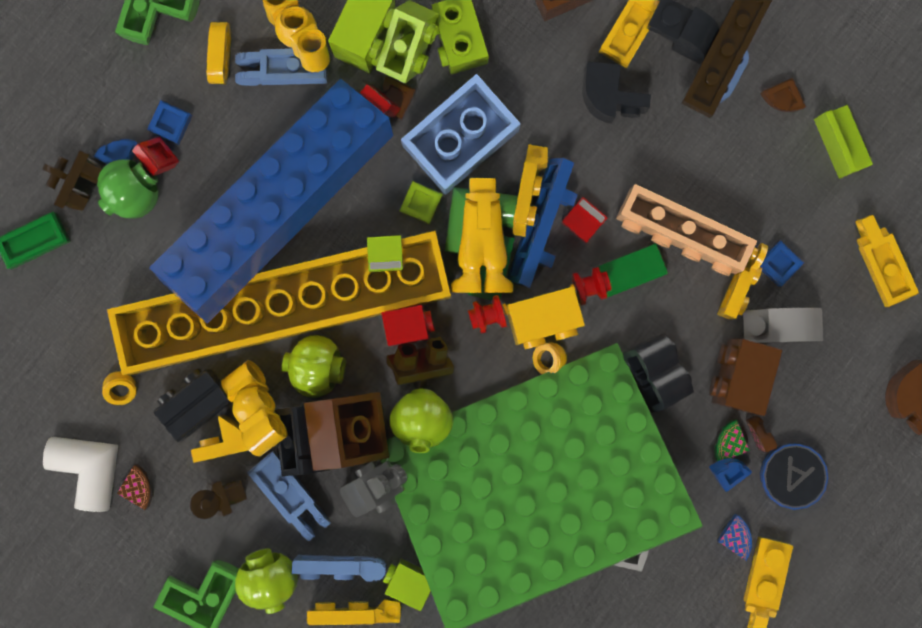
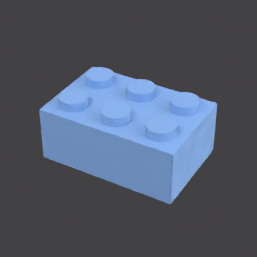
[401,74,521,195]

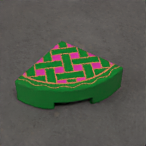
[714,420,750,461]

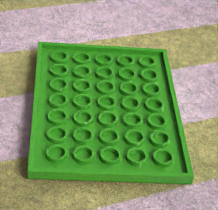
[381,343,703,628]

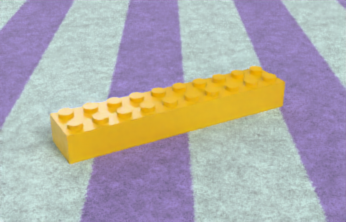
[107,231,451,375]

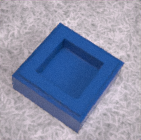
[147,100,193,145]
[760,240,804,287]

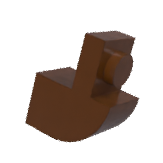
[885,360,922,435]

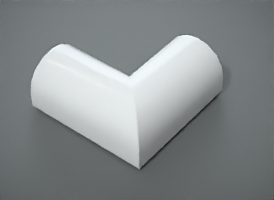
[43,437,118,512]

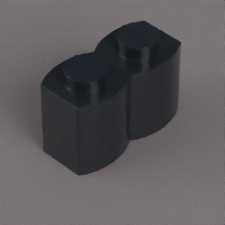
[623,333,694,413]

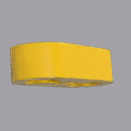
[206,21,231,84]

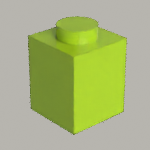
[382,558,431,611]

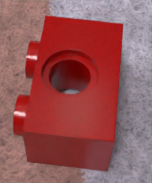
[381,305,435,347]

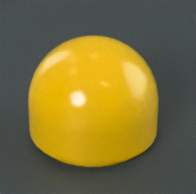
[532,342,567,374]
[102,371,136,405]

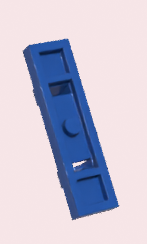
[507,158,578,288]

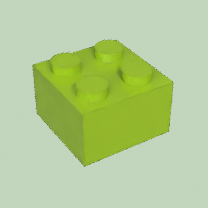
[328,0,396,74]

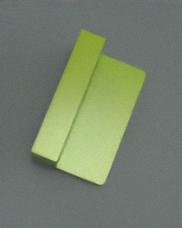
[814,105,873,179]

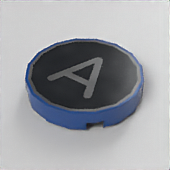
[760,443,828,510]

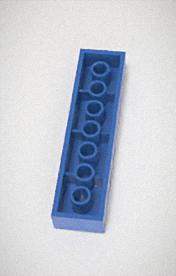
[149,79,394,324]

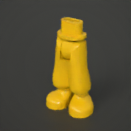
[451,178,513,293]

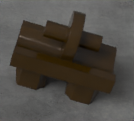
[42,151,103,211]
[386,337,455,389]
[189,480,247,519]

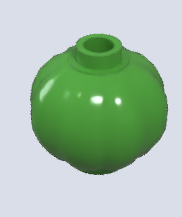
[97,159,158,219]

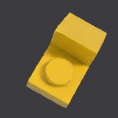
[191,415,248,463]

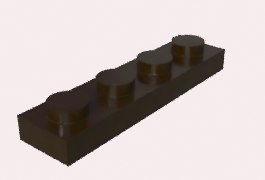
[681,0,772,118]

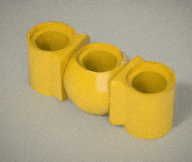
[262,0,330,72]
[221,360,288,457]

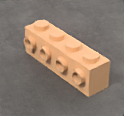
[616,184,757,276]

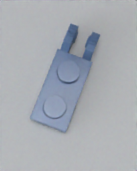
[235,48,327,86]
[247,451,331,541]
[292,555,387,582]

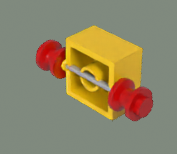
[468,267,611,349]

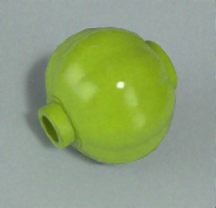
[282,335,346,398]
[390,389,453,453]
[235,549,298,614]

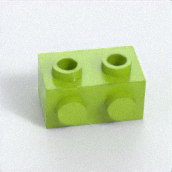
[376,0,439,83]
[431,0,489,75]

